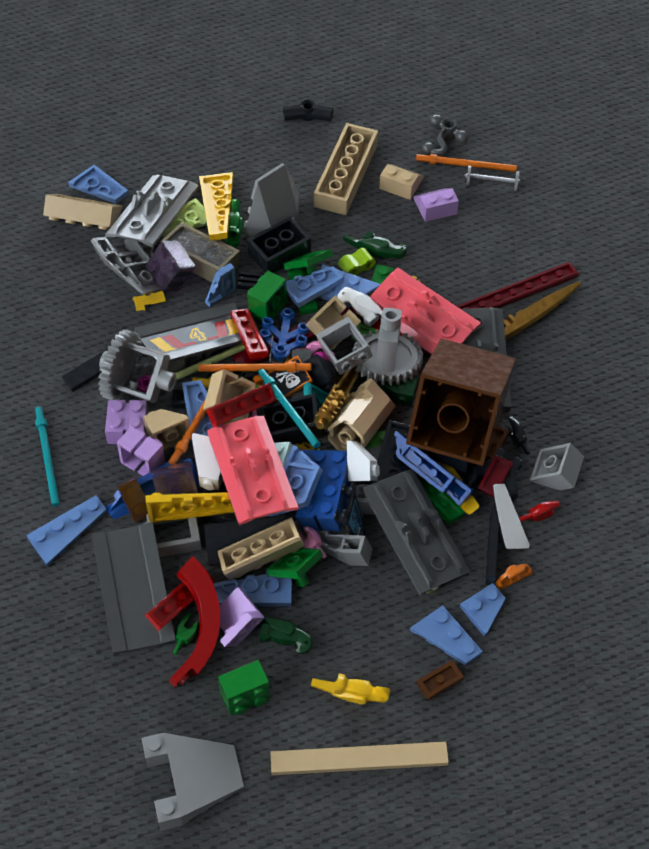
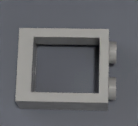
[316,316,373,375]
[143,514,201,557]

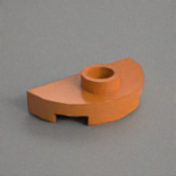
[495,564,533,590]

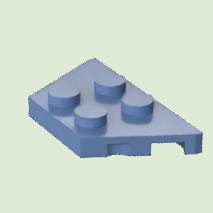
[319,264,381,308]
[267,445,323,517]

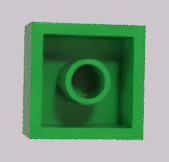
[247,271,288,323]
[218,660,270,716]

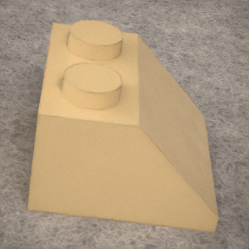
[379,164,424,200]
[143,409,189,451]

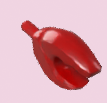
[519,501,560,522]

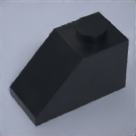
[304,354,343,394]

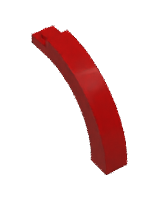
[169,556,220,687]

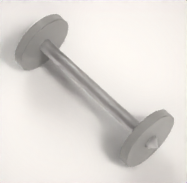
[465,165,521,192]

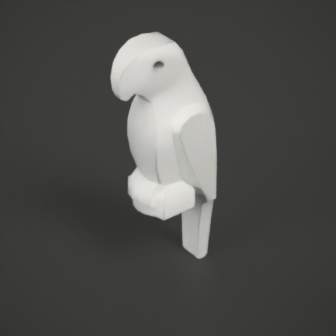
[338,287,383,327]

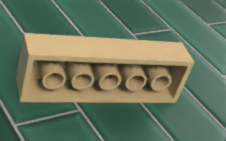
[314,123,378,215]

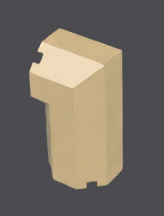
[327,378,395,451]

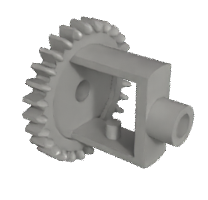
[352,308,423,386]
[98,329,177,402]

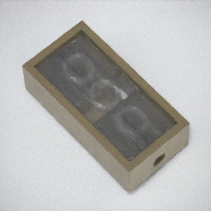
[161,222,240,282]

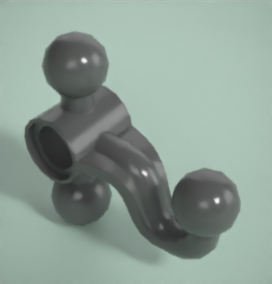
[422,114,469,156]

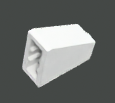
[192,433,223,491]

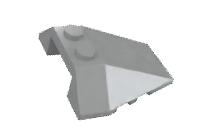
[244,163,299,238]
[91,236,169,295]

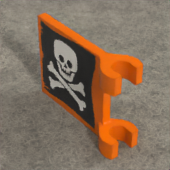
[253,355,313,404]

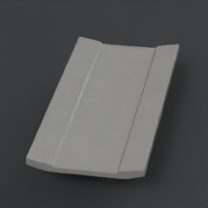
[105,174,199,247]

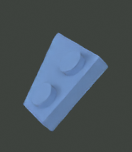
[205,263,236,307]
[460,583,506,637]

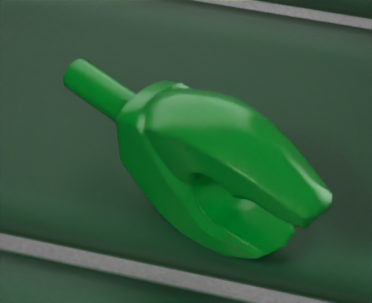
[173,613,199,655]

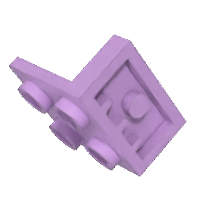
[219,587,264,647]

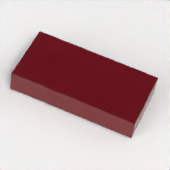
[478,455,513,498]

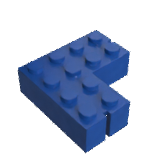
[296,450,352,531]

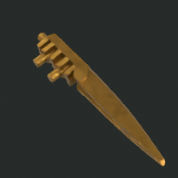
[503,281,581,341]
[314,367,359,429]

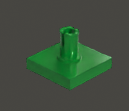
[283,249,333,275]
[266,548,323,587]

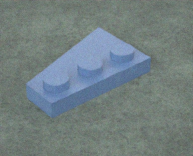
[286,266,344,308]
[410,605,483,666]

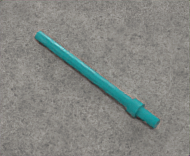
[258,369,320,448]
[35,406,60,507]

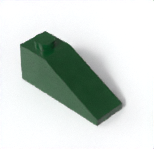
[361,376,418,406]

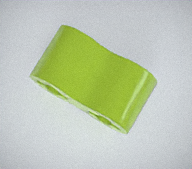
[338,248,376,275]

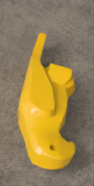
[311,673,390,704]

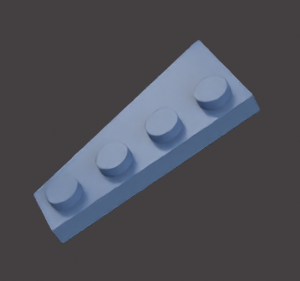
[27,495,107,567]

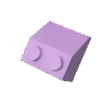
[413,188,459,222]

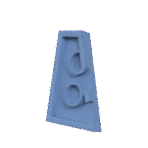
[68,165,129,204]

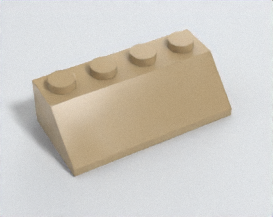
[43,194,122,230]
[217,517,305,580]

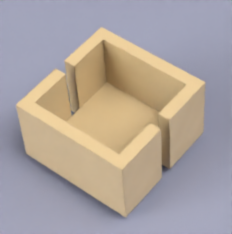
[306,295,361,351]
[203,369,256,422]

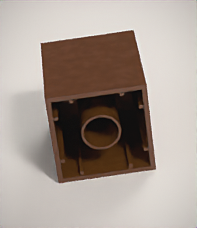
[406,338,516,466]

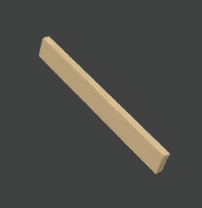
[271,742,449,775]

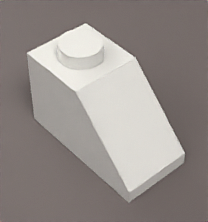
[347,441,380,481]

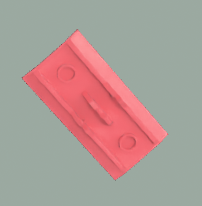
[370,268,481,355]
[207,416,299,525]

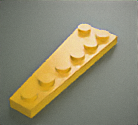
[199,172,233,241]
[145,492,235,523]

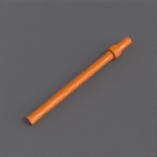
[416,154,517,172]
[198,361,312,373]
[169,399,207,466]

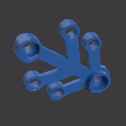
[259,308,309,361]

